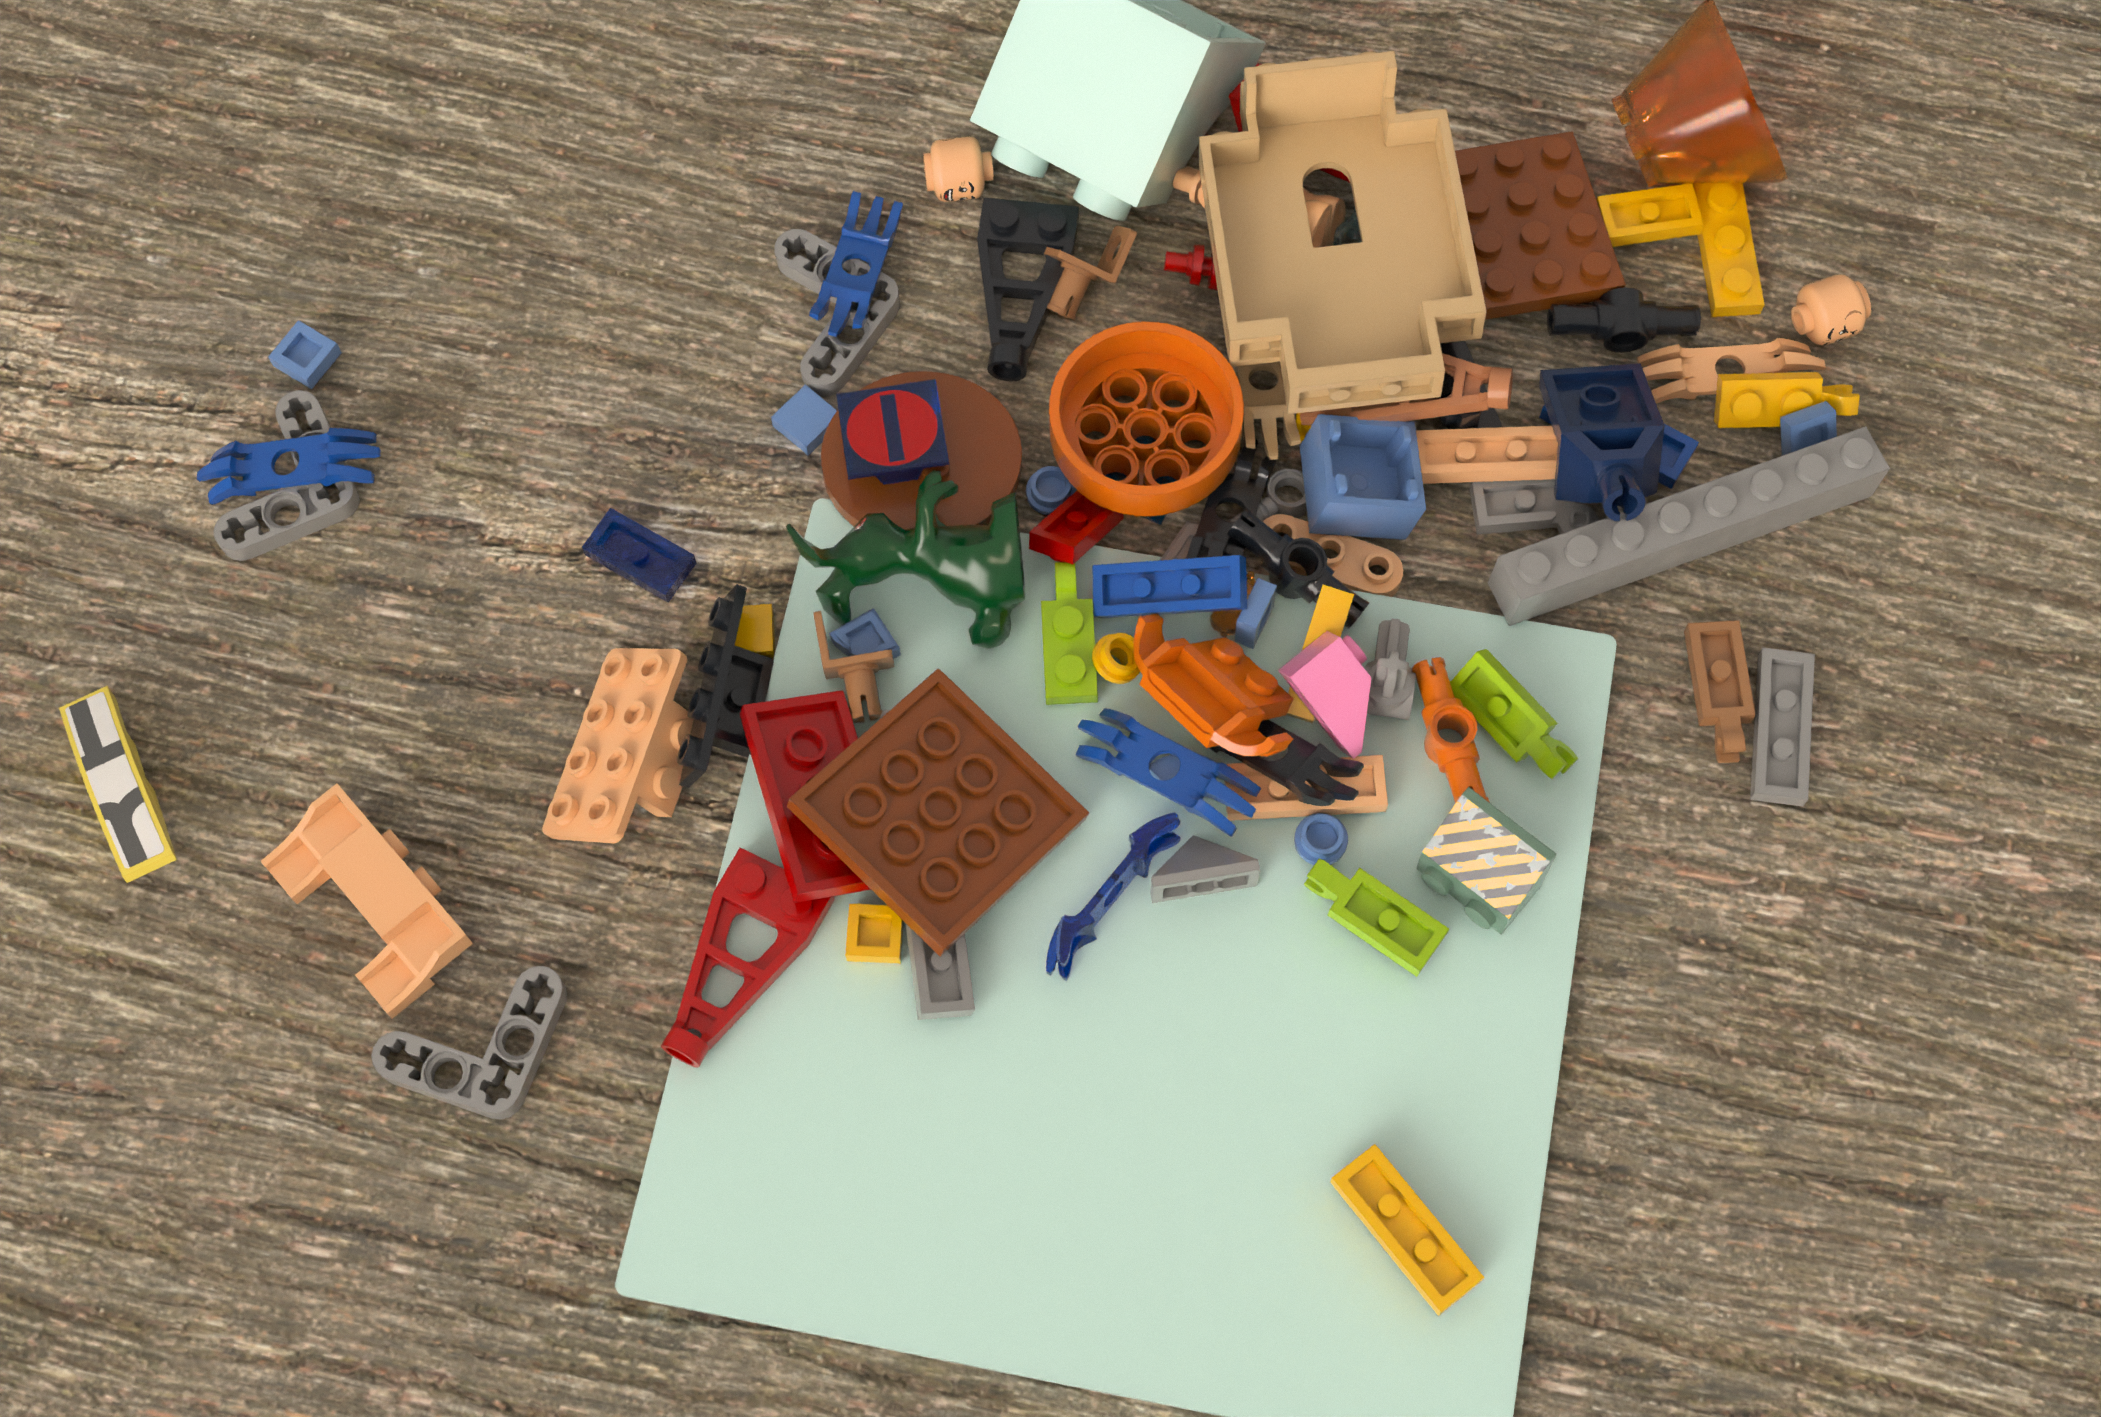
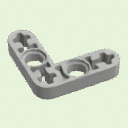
[774,229,900,397]
[213,390,360,561]
[371,966,567,1120]

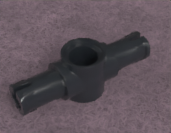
[1547,287,1701,353]
[1226,508,1369,629]

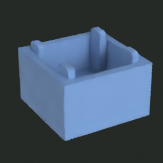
[1300,414,1426,540]

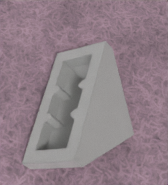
[1150,835,1260,903]

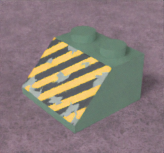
[1416,787,1557,935]

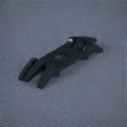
[1186,439,1277,559]
[1210,719,1364,806]

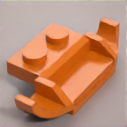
[1133,613,1294,757]

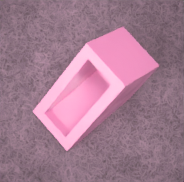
[1278,631,1371,759]

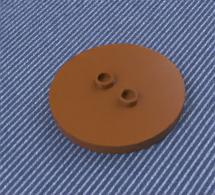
[821,371,1022,530]

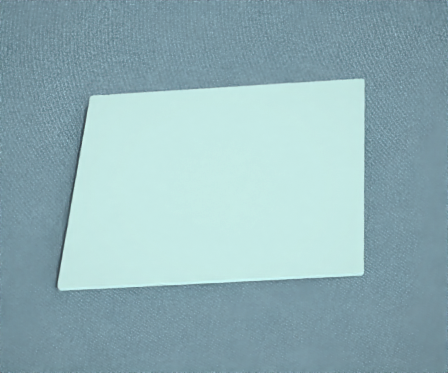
[615,498,1617,1417]

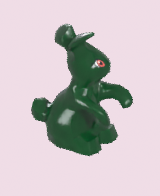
[786,470,1026,649]

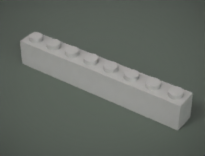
[1487,426,1890,626]

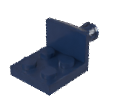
[1539,363,1665,521]

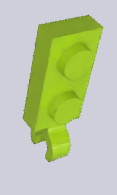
[1041,562,1098,705]
[1450,649,1578,779]
[1304,858,1449,977]

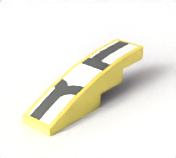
[59,686,177,883]

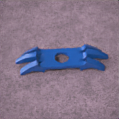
[809,191,903,337]
[197,428,381,505]
[1075,708,1261,837]

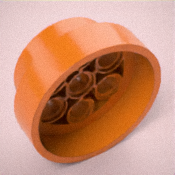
[1049,322,1244,516]

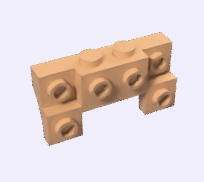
[261,783,473,1019]

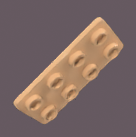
[542,648,694,843]

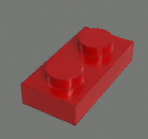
[1029,490,1124,564]

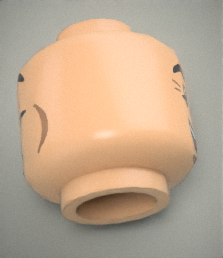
[923,137,994,202]
[1791,274,1871,346]

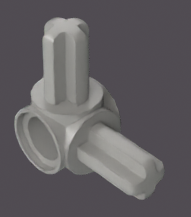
[1363,618,1416,720]

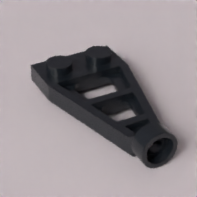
[977,197,1079,381]

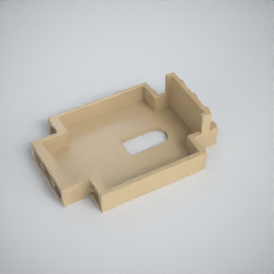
[1199,51,1486,414]

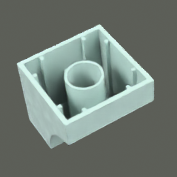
[970,0,1266,221]

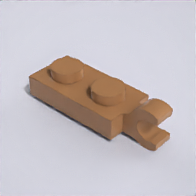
[1684,620,1756,763]

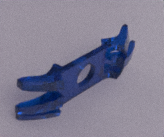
[1046,812,1181,981]

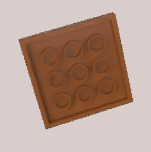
[1455,131,1626,320]
[787,668,1089,957]

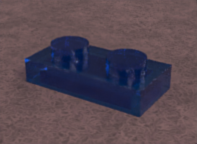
[582,508,697,603]

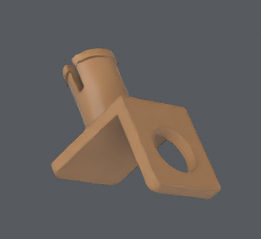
[1044,226,1137,321]
[813,611,895,723]

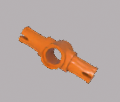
[1412,657,1490,804]

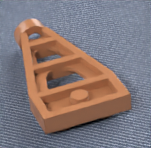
[1300,353,1513,426]

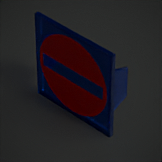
[836,379,950,485]

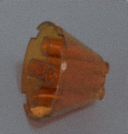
[1611,0,1788,188]

